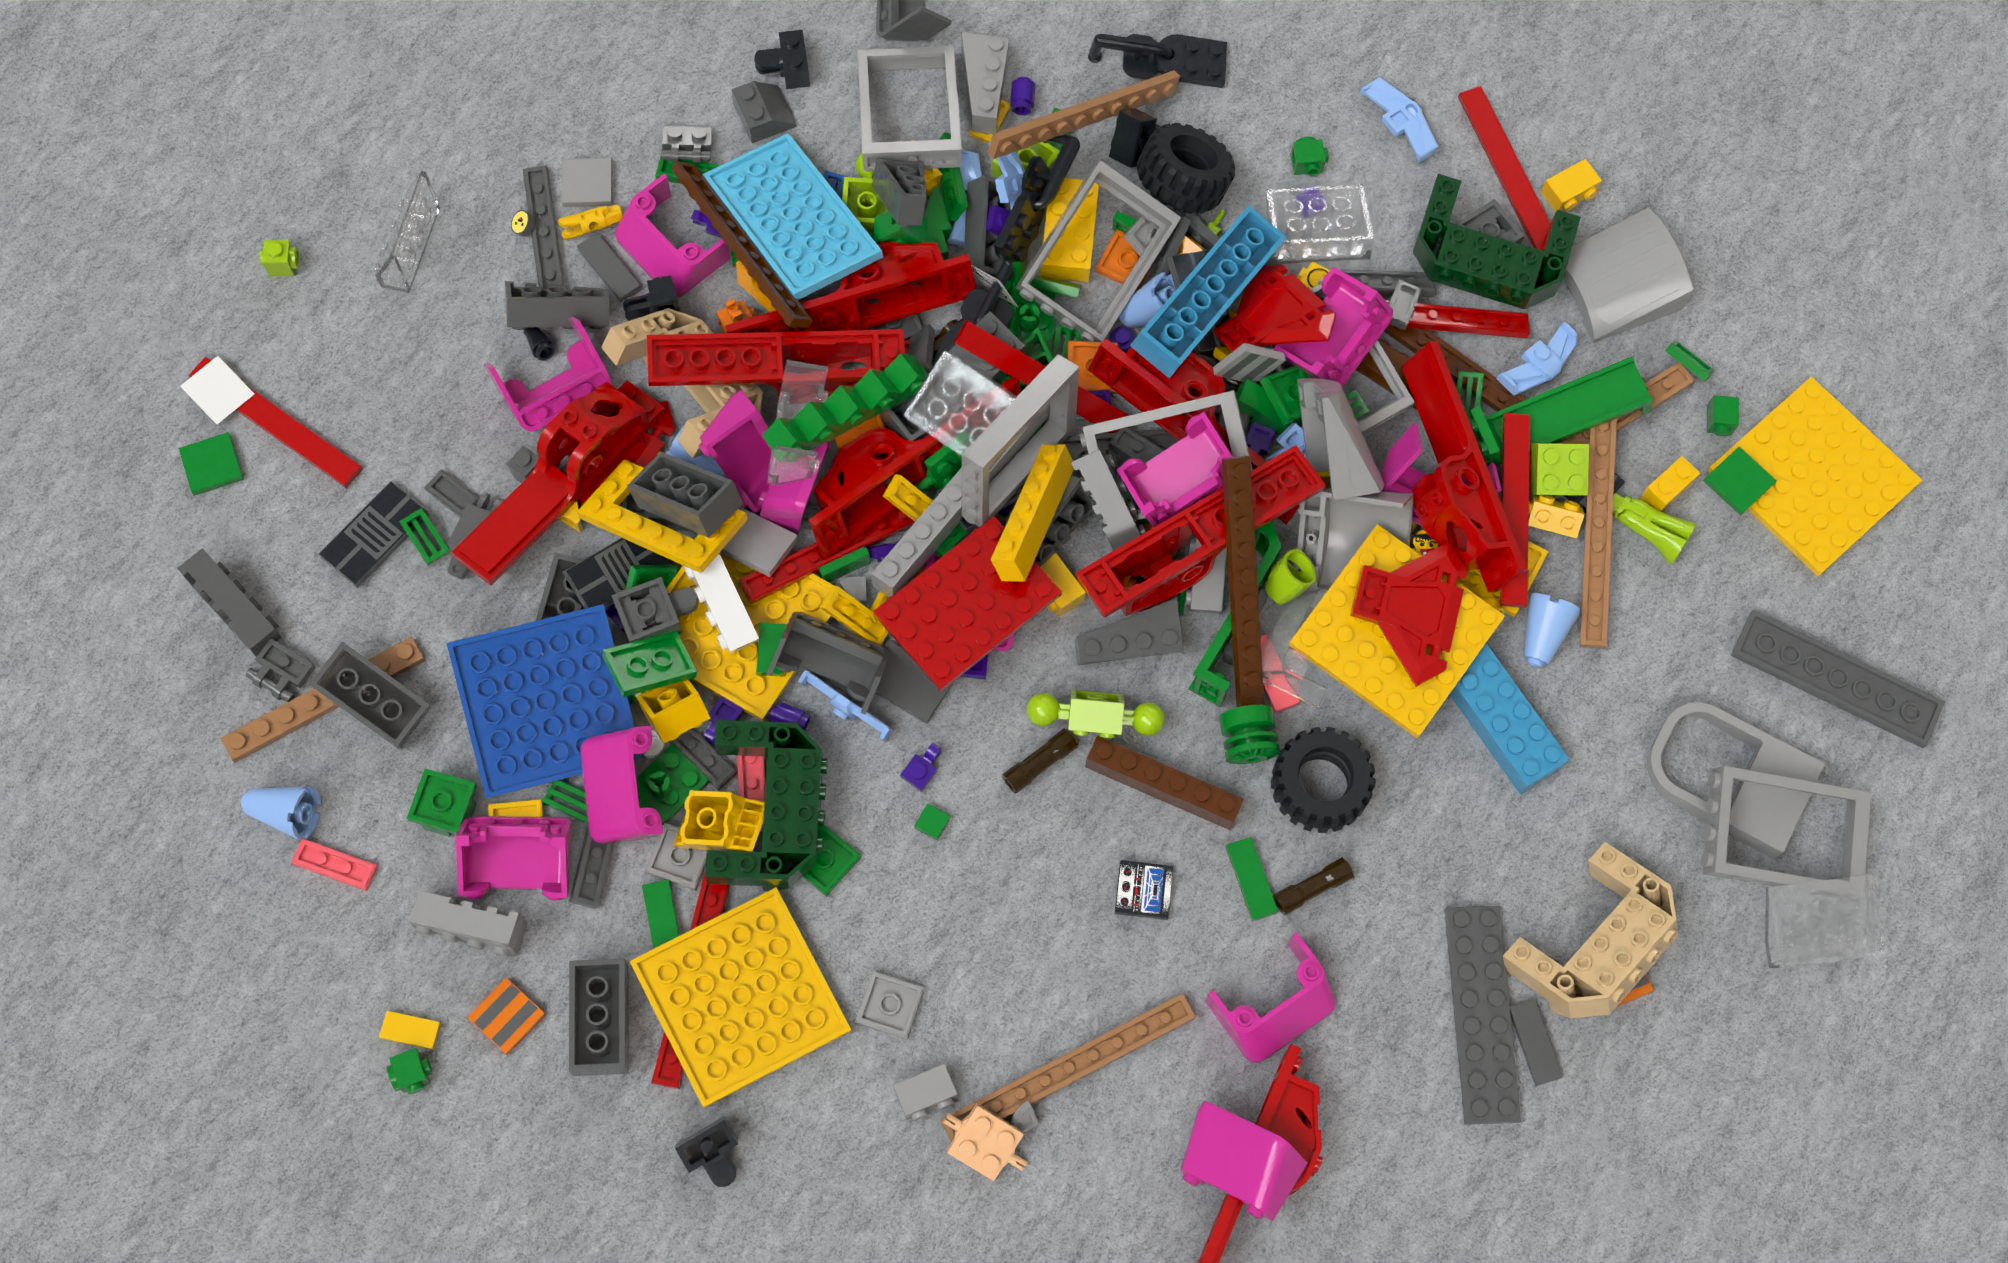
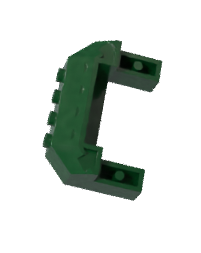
[1413,174,1581,309]
[705,720,828,891]

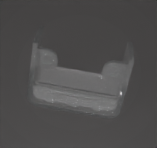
[767,360,829,485]
[1261,589,1329,708]

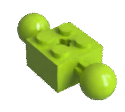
[842,152,888,236]
[1026,689,1165,738]

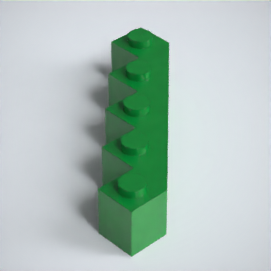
[762,353,931,460]

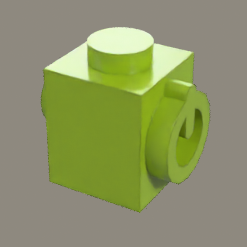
[259,240,300,276]

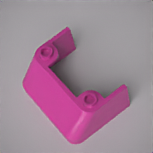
[615,174,731,298]
[483,316,611,431]
[1381,423,1501,537]
[758,440,832,535]
[1205,932,1336,1063]

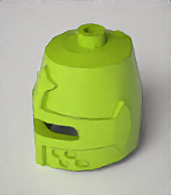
[1265,548,1316,605]

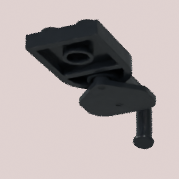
[1088,34,1227,88]
[994,134,1080,263]
[932,260,1015,367]

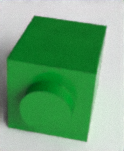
[1707,395,1739,437]

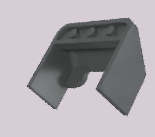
[876,0,951,40]
[767,612,889,714]

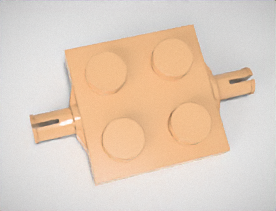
[942,1103,1027,1181]

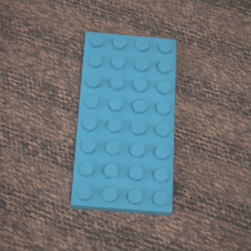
[702,133,883,300]

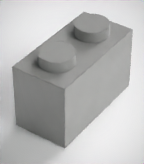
[893,1064,957,1121]

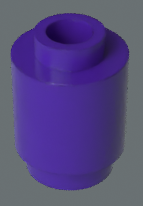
[1010,77,1036,115]
[769,702,810,731]

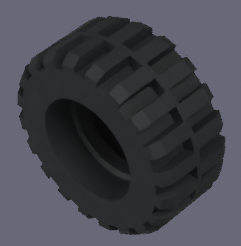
[1137,123,1235,214]
[1271,727,1376,833]

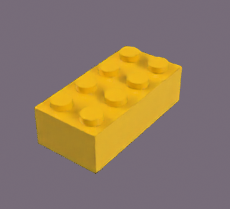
[1040,178,1099,283]

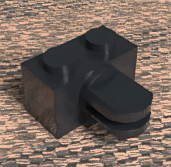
[754,30,810,89]
[1109,108,1161,168]
[623,275,680,321]
[675,1116,738,1187]

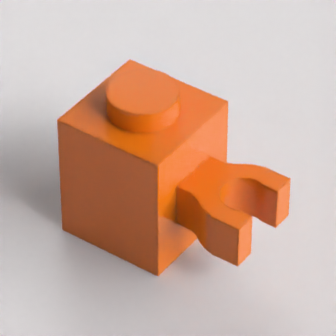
[716,298,756,333]

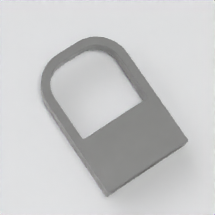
[1647,702,1825,859]

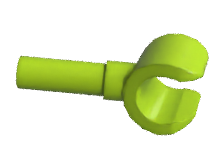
[1207,209,1225,237]

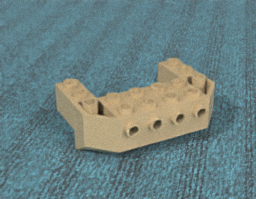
[601,308,763,459]
[1503,842,1678,1019]

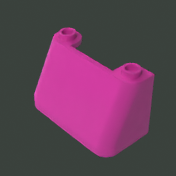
[1273,266,1393,387]
[698,389,779,513]
[1116,412,1234,527]
[581,726,663,844]
[456,816,571,900]
[1180,1101,1307,1221]

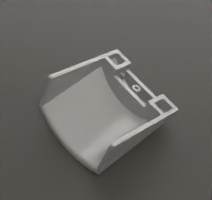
[1563,207,1693,342]
[1297,378,1384,500]
[1293,489,1413,594]

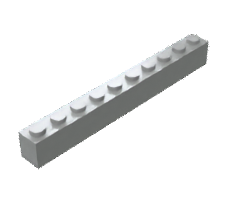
[872,404,1050,598]

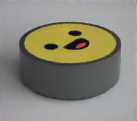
[511,210,535,236]

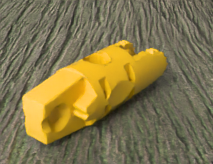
[558,205,623,240]

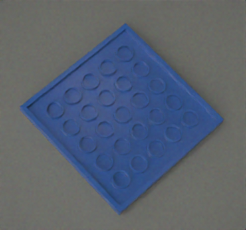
[446,604,643,798]

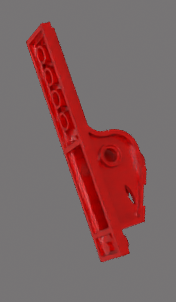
[725,242,976,333]
[647,329,905,403]
[1088,339,1299,525]
[1401,341,1527,593]
[809,377,1021,558]
[451,380,666,586]
[1076,445,1326,618]
[1198,1044,1323,1263]

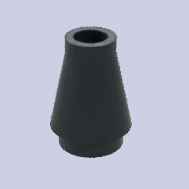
[523,327,556,361]

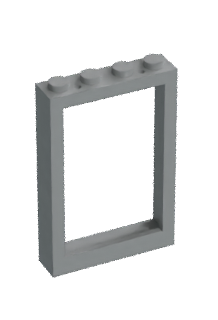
[857,46,962,171]
[1015,160,1181,342]
[1263,277,1415,435]
[962,354,1079,527]
[1080,390,1253,524]
[1701,766,1871,900]

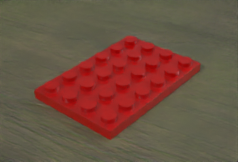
[873,516,1062,692]

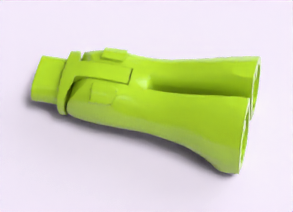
[1613,493,1697,565]

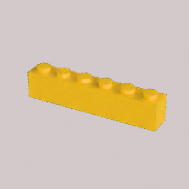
[991,444,1074,582]

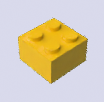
[636,680,710,744]

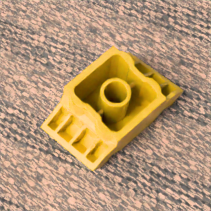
[672,790,765,852]

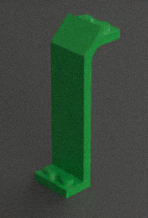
[1468,356,1653,466]
[1189,520,1281,707]

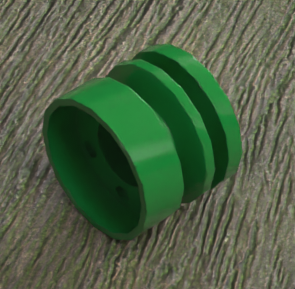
[1219,705,1280,765]

